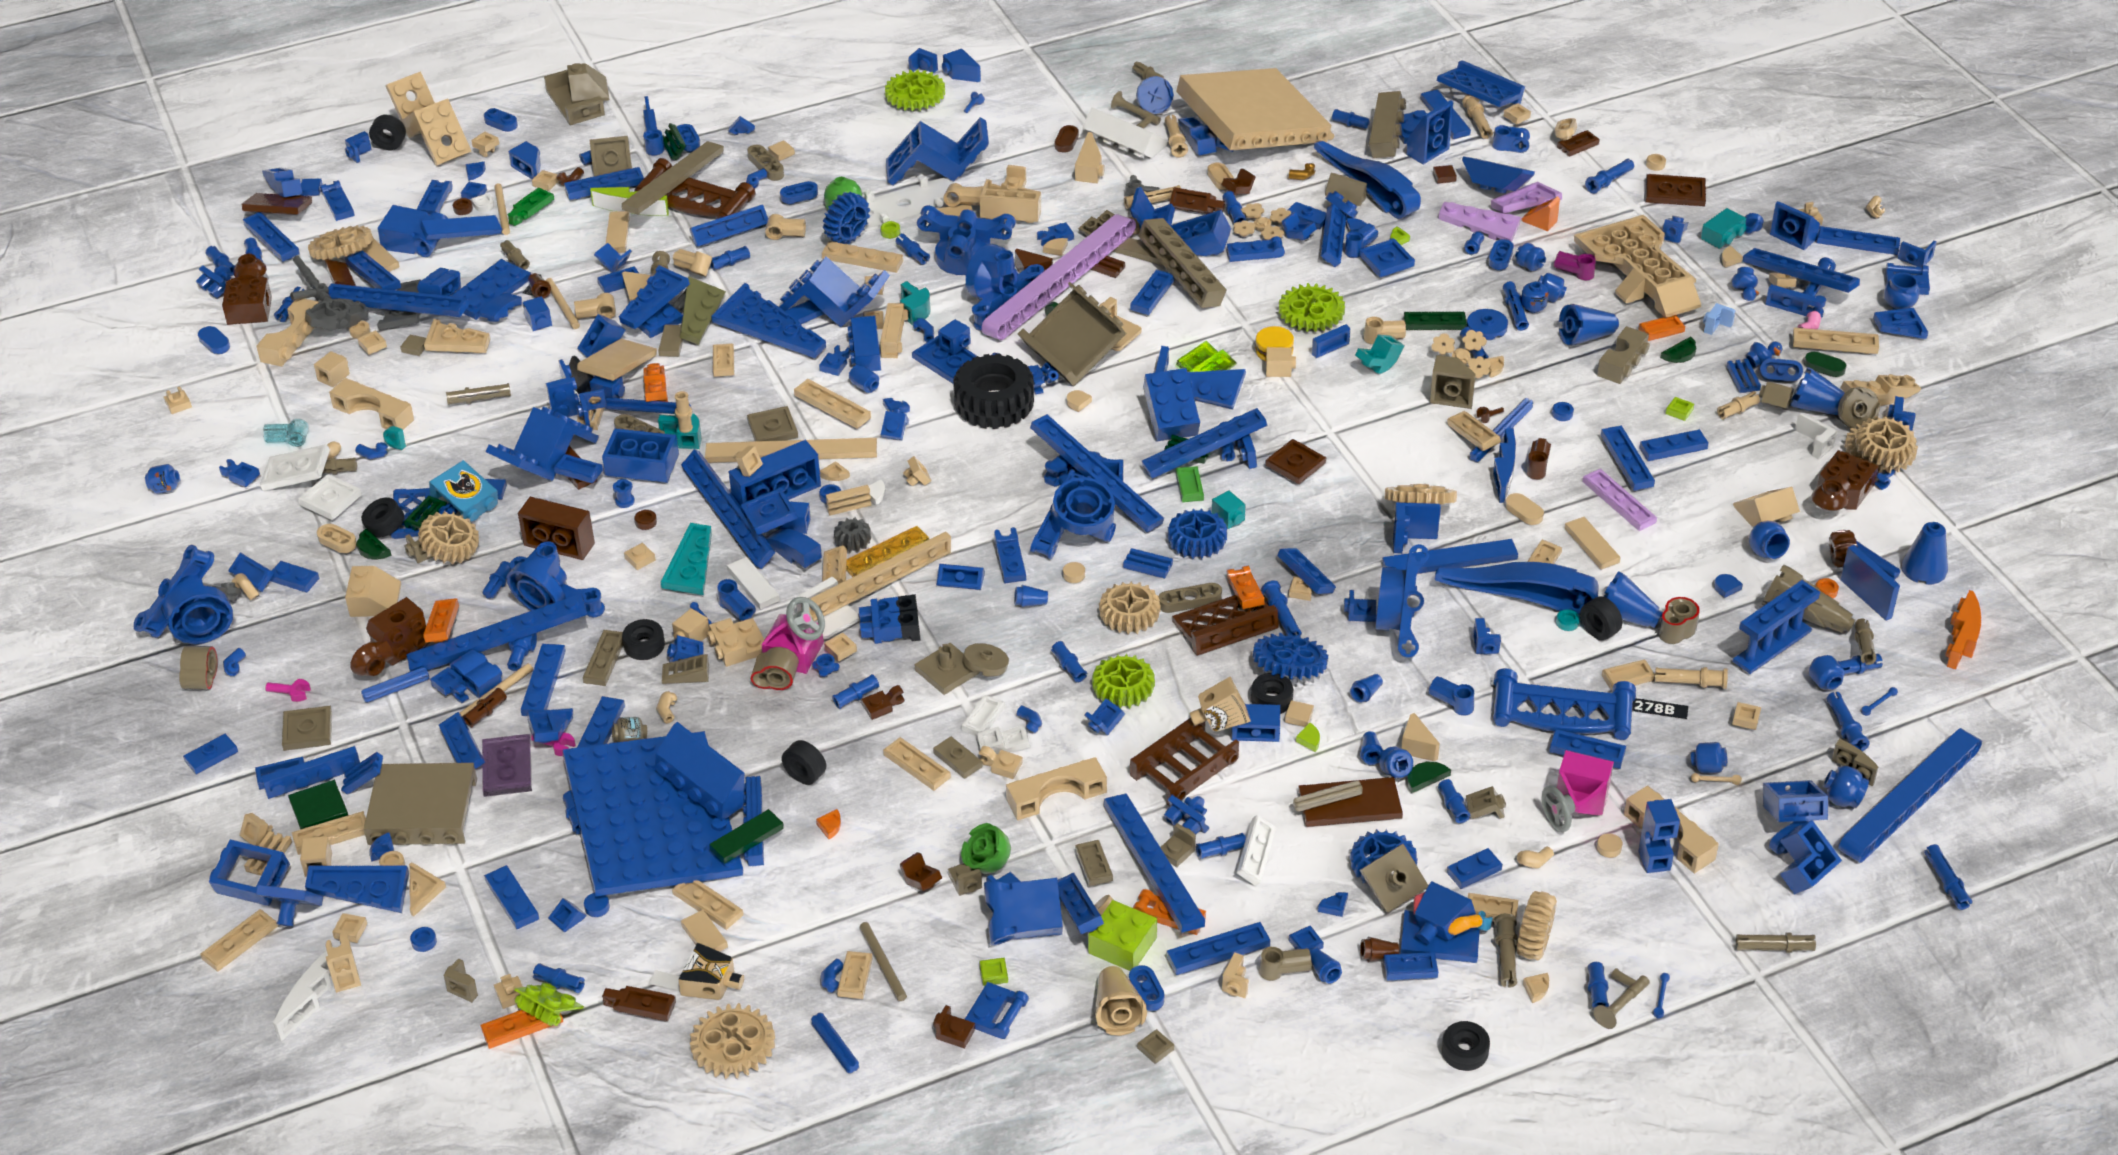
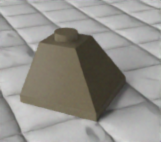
[567,63,610,104]

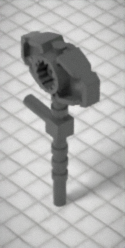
[290,256,369,330]

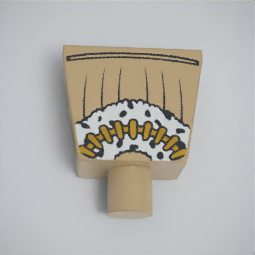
[1190,677,1251,731]

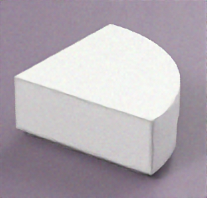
[869,480,885,505]

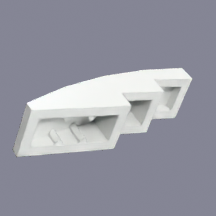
[273,945,336,1041]

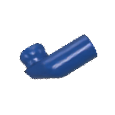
[913,318,934,342]
[1040,362,1059,383]
[820,958,844,993]

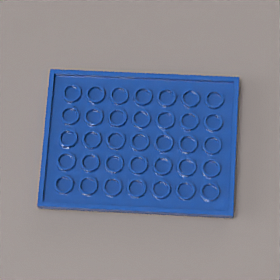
[563,731,743,897]

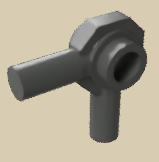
[1125,175,1160,196]
[212,582,241,602]

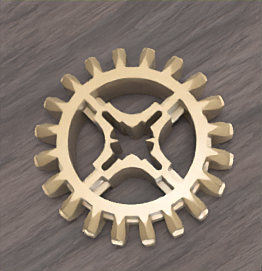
[1855,416,1916,469]
[418,511,479,565]
[1099,581,1161,634]
[1517,891,1557,960]

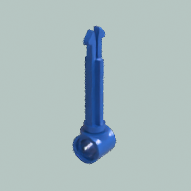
[643,96,665,156]

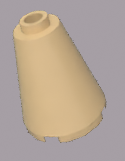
[1095,966,1147,1036]

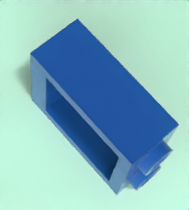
[1763,780,1828,822]
[209,839,290,906]

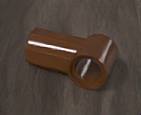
[1527,438,1551,479]

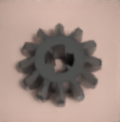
[834,517,871,553]

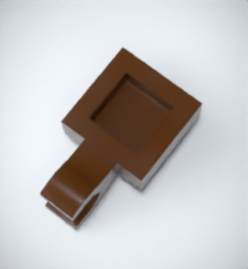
[861,685,905,720]

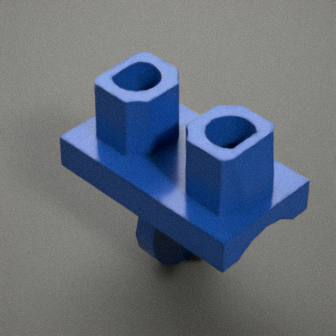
[196,265,231,299]
[1164,795,1209,835]

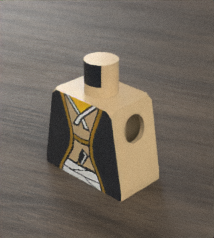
[678,943,744,1000]

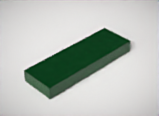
[1403,311,1467,330]
[709,809,784,864]

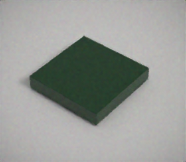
[288,779,348,830]

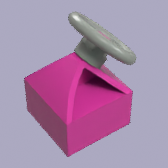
[761,597,825,674]
[1541,750,1614,832]

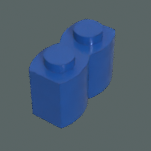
[450,649,502,698]

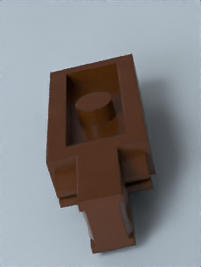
[1170,187,1225,214]
[602,985,676,1022]

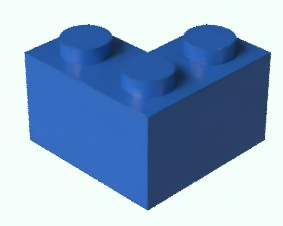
[1780,820,1842,894]

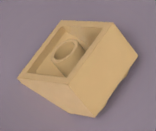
[1733,486,1800,526]
[345,566,402,617]

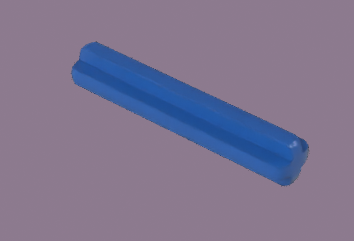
[1856,541,1900,580]
[361,667,429,703]
[811,1013,859,1073]

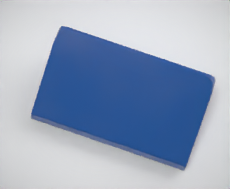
[936,564,985,590]

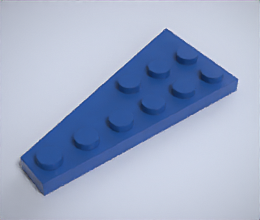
[711,283,826,358]

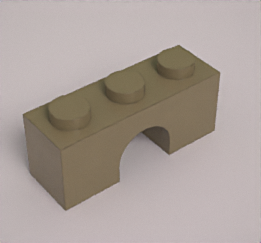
[1597,326,1650,384]

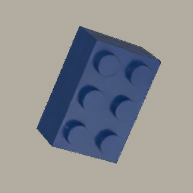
[1143,368,1200,441]
[602,428,679,483]

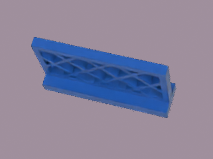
[1436,60,1525,107]

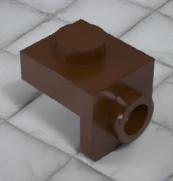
[1221,168,1256,196]
[900,852,942,891]

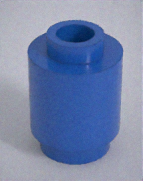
[849,365,879,393]

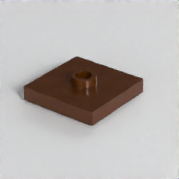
[1265,439,1326,484]

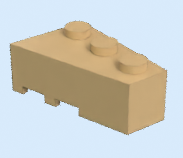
[980,179,1041,223]

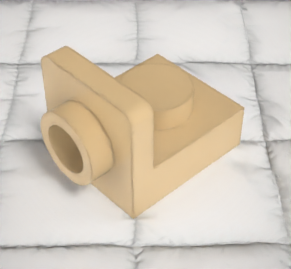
[1004,165,1027,190]
[1222,952,1249,998]

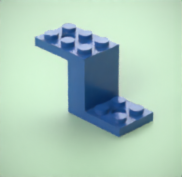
[886,117,989,186]
[779,256,890,327]
[485,406,599,481]

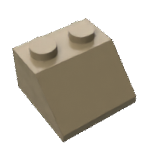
[1430,355,1476,409]

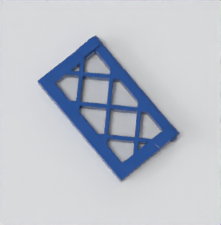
[391,488,432,539]

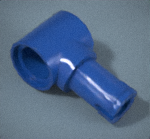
[507,633,537,671]

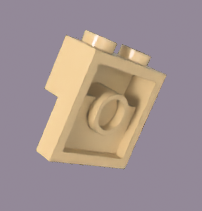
[707,618,764,667]

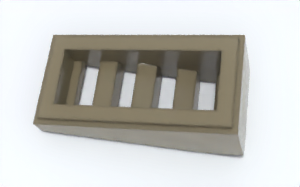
[662,654,709,684]

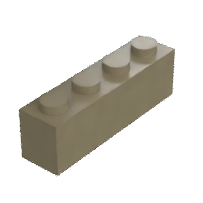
[1369,91,1406,158]

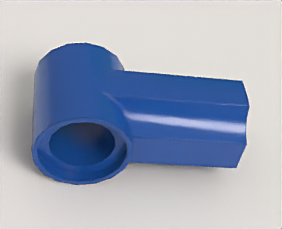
[1345,223,1378,258]
[717,579,756,621]
[1429,676,1474,716]

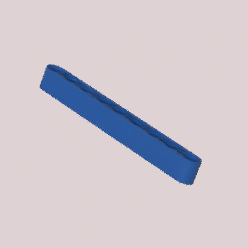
[1838,728,1982,863]

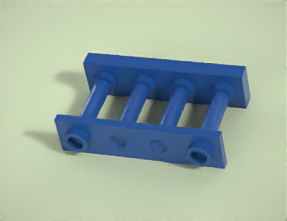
[1732,580,1820,674]

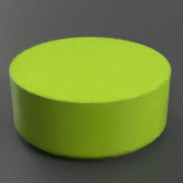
[880,221,900,239]

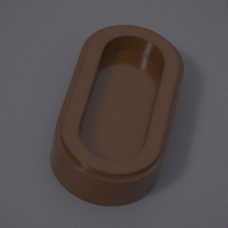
[1055,125,1079,153]

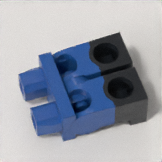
[859,594,921,644]

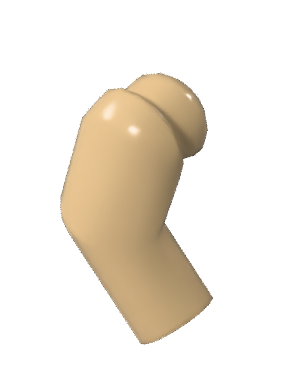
[1866,196,1885,218]
[232,573,259,600]
[656,691,677,723]
[1517,846,1554,869]

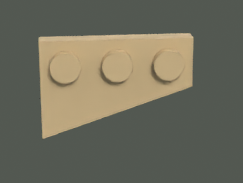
[424,319,490,353]

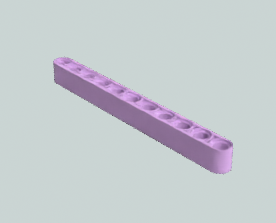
[982,214,1136,340]

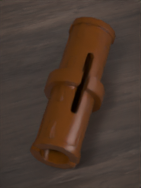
[463,688,507,728]

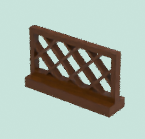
[1172,595,1279,656]

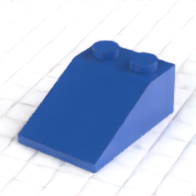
[1406,100,1454,165]
[1171,210,1232,256]

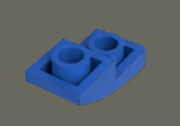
[479,293,522,322]

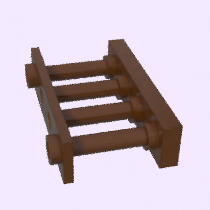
[1130,717,1239,806]

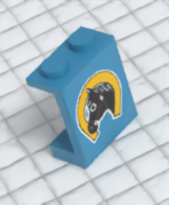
[429,460,498,522]

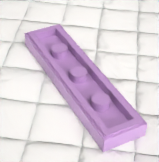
[1583,469,1657,531]

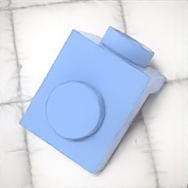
[1703,303,1735,335]

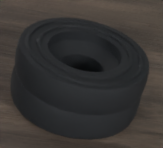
[369,114,406,151]
[361,497,404,537]
[1580,596,1623,640]
[622,619,665,660]
[1251,673,1294,714]
[781,740,827,785]
[1441,1021,1490,1071]

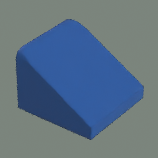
[548,898,587,932]

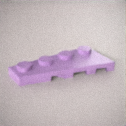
[1439,202,1521,242]

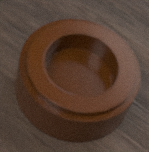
[452,198,473,215]
[634,510,657,530]

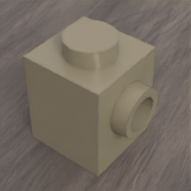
[1759,381,1794,410]

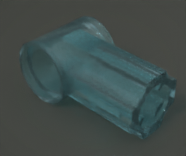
[263,419,309,447]

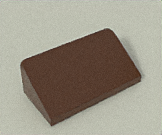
[325,259,356,286]

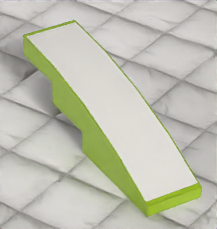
[590,187,669,216]

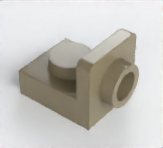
[404,534,434,563]
[1466,786,1506,819]
[1160,823,1196,868]
[948,863,982,896]
[444,959,478,1002]

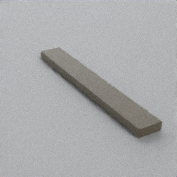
[621,141,724,215]

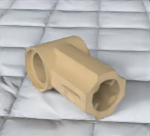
[943,183,983,207]
[765,214,806,240]
[673,249,713,277]
[574,293,616,319]
[1363,316,1406,344]

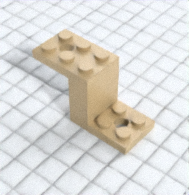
[385,71,471,166]

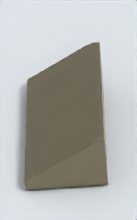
[1325,172,1367,206]

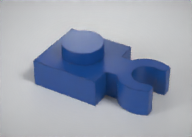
[1037,222,1074,246]
[819,345,850,376]
[219,459,260,487]

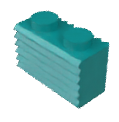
[1701,208,1747,249]

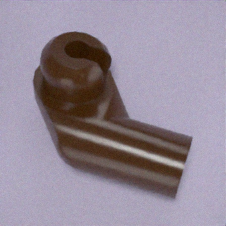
[556,167,584,186]

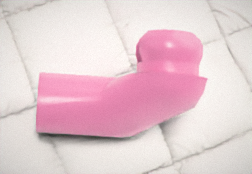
[1797,311,1821,329]

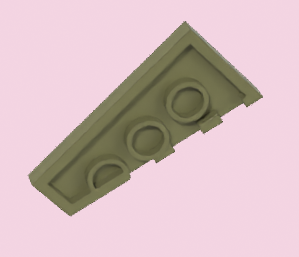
[680,276,726,345]

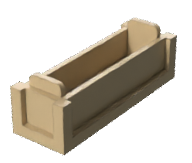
[880,303,908,358]

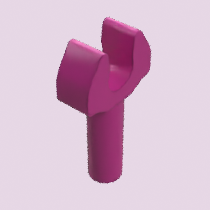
[265,679,311,702]
[531,732,576,756]

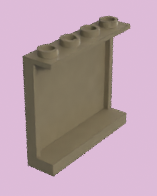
[1018,282,1126,387]
[364,763,477,845]

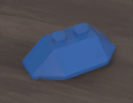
[1462,156,1535,194]

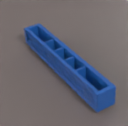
[743,776,764,866]

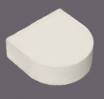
[471,193,494,212]

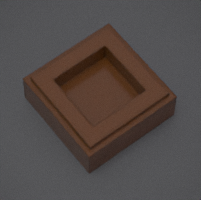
[1433,165,1457,184]

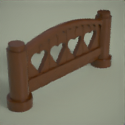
[634,158,756,219]

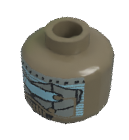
[612,717,648,742]

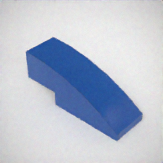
[1178,115,1217,155]
[262,167,303,197]
[765,528,822,568]

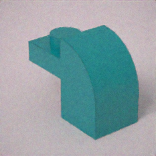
[900,281,931,325]
[1355,334,1405,374]
[658,413,702,449]

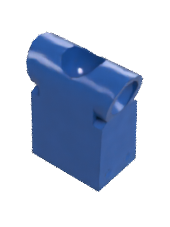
[378,205,448,257]
[984,878,1063,946]

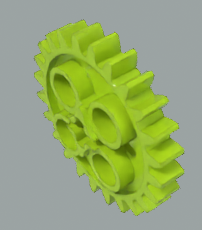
[885,69,945,111]
[1279,283,1345,332]

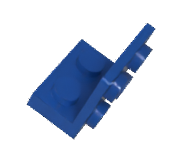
[1393,502,1441,554]

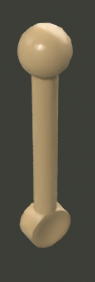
[1691,773,1742,785]

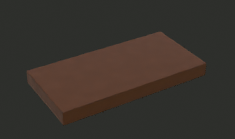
[1298,777,1403,827]

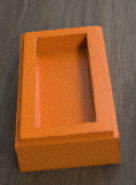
[1638,315,1686,341]

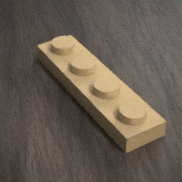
[822,241,904,273]
[1793,328,1879,354]
[794,379,871,429]

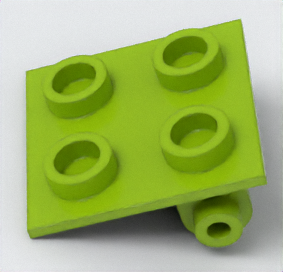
[514,983,584,1026]

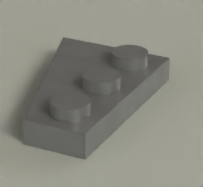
[377,279,421,331]

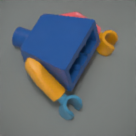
[1414,881,1493,944]

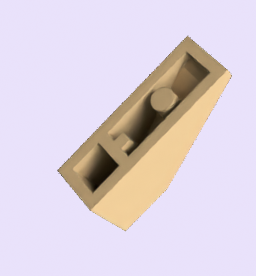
[1075,132,1105,184]

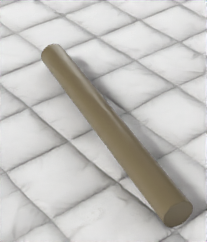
[860,922,907,1001]

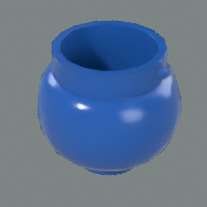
[1884,273,1920,310]
[1749,520,1790,559]
[1823,766,1869,808]

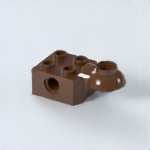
[222,254,272,325]
[1811,450,1879,511]
[350,597,430,676]

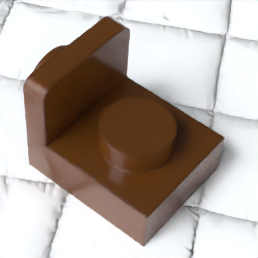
[933,1005,975,1049]

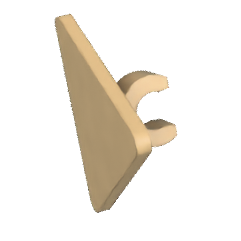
[622,271,654,301]

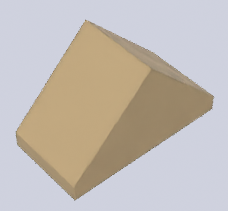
[1401,713,1440,761]

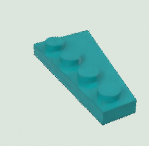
[660,522,712,595]

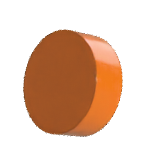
[1816,578,1839,599]

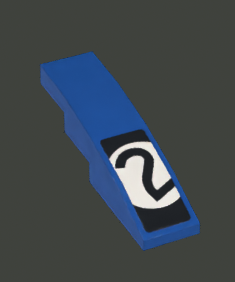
[1493,428,1516,503]

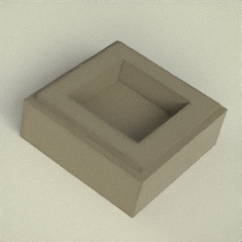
[400,334,426,356]
[1137,1029,1174,1064]

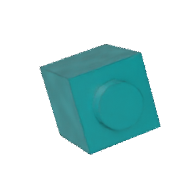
[1212,490,1246,529]

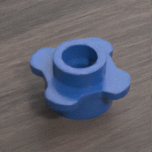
[812,654,840,677]

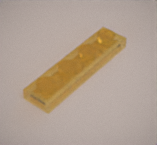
[846,526,929,577]

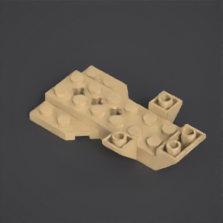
[1574,215,1701,318]

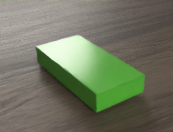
[1176,466,1204,503]

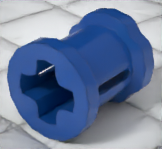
[613,479,635,508]

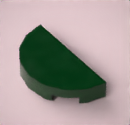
[1660,336,1697,363]
[356,529,392,560]
[1407,761,1451,794]

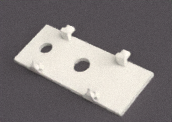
[861,174,962,234]

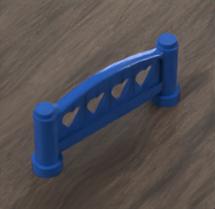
[1493,668,1636,740]

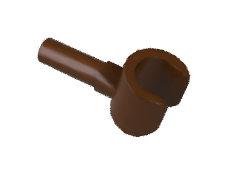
[1477,407,1504,423]

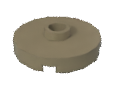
[1838,387,1880,428]
[963,643,1009,677]

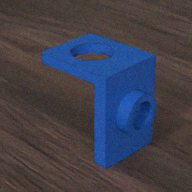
[1898,241,1937,267]
[594,243,632,273]
[577,389,607,427]

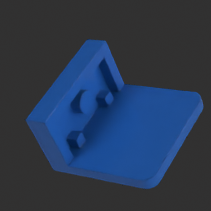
[1130,187,1175,229]
[546,359,580,417]

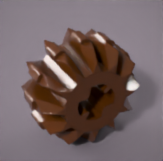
[1829,529,1858,568]

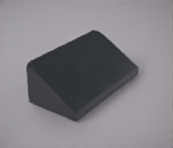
[569,355,594,394]

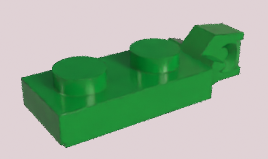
[507,187,555,226]

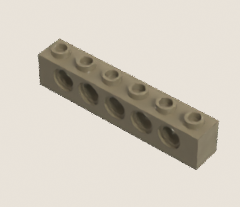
[1138,218,1227,308]

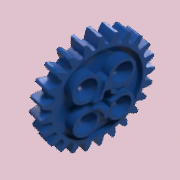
[1252,633,1329,680]

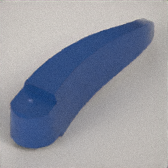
[1314,141,1421,219]
[1435,562,1599,614]

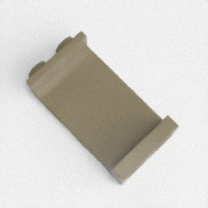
[544,70,605,126]

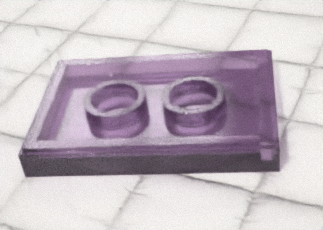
[482,734,532,797]

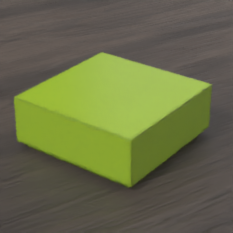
[1665,397,1695,421]
[979,957,1008,986]

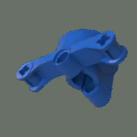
[917,205,1016,275]
[965,244,1044,330]
[1030,469,1116,559]
[507,542,605,618]
[1375,544,1429,658]
[133,545,233,644]

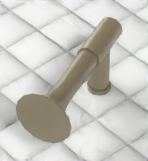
[1111,91,1161,129]
[1593,968,1650,1029]

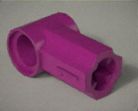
[1554,251,1596,281]

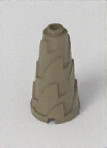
[1762,565,1855,633]

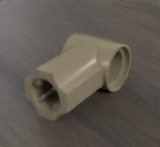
[1259,946,1312,981]

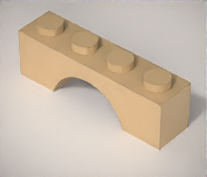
[256,299,319,367]
[329,378,414,430]
[1006,757,1107,821]
[1624,785,1719,874]

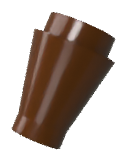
[528,273,551,299]
[1360,936,1399,962]

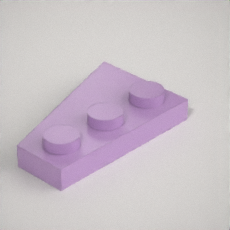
[1491,181,1562,213]

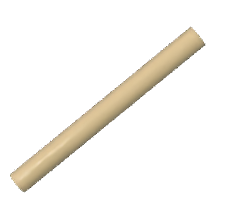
[494,183,510,235]
[546,278,580,329]
[460,663,533,716]

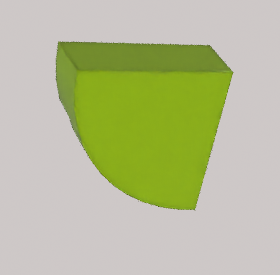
[1390,226,1410,245]
[1296,723,1320,752]

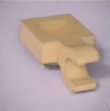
[979,746,1023,779]

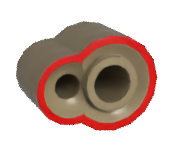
[1659,597,1700,644]
[179,646,218,689]
[750,647,799,690]

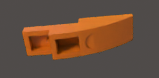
[643,363,668,402]
[1945,590,1981,670]

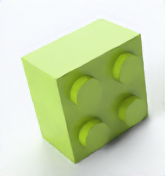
[1088,900,1157,971]

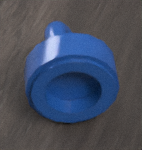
[1745,213,1764,234]

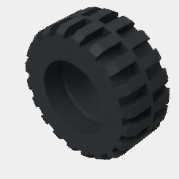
[953,353,1034,429]

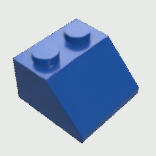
[1770,201,1820,250]

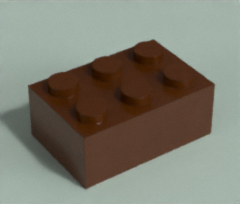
[518,496,595,560]

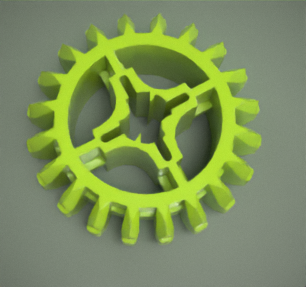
[1092,653,1155,709]

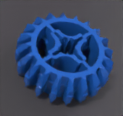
[822,192,871,244]
[1168,508,1227,559]
[1350,828,1418,883]

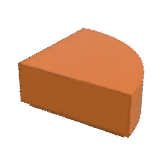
[816,809,841,839]

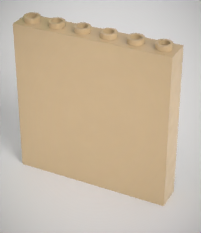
[1176,68,1332,150]

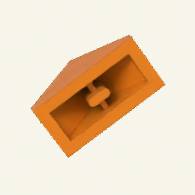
[1521,196,1560,231]

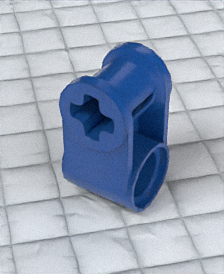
[1492,125,1530,153]

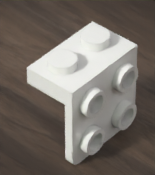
[796,577,859,639]

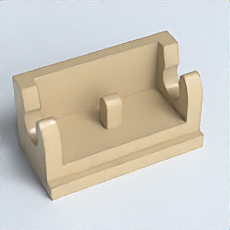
[326,933,361,993]

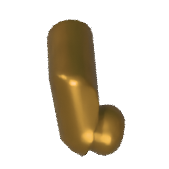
[1289,163,1316,180]

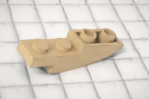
[1840,374,1921,406]

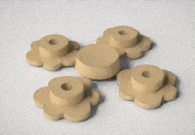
[1234,203,1291,240]
[1432,330,1491,378]

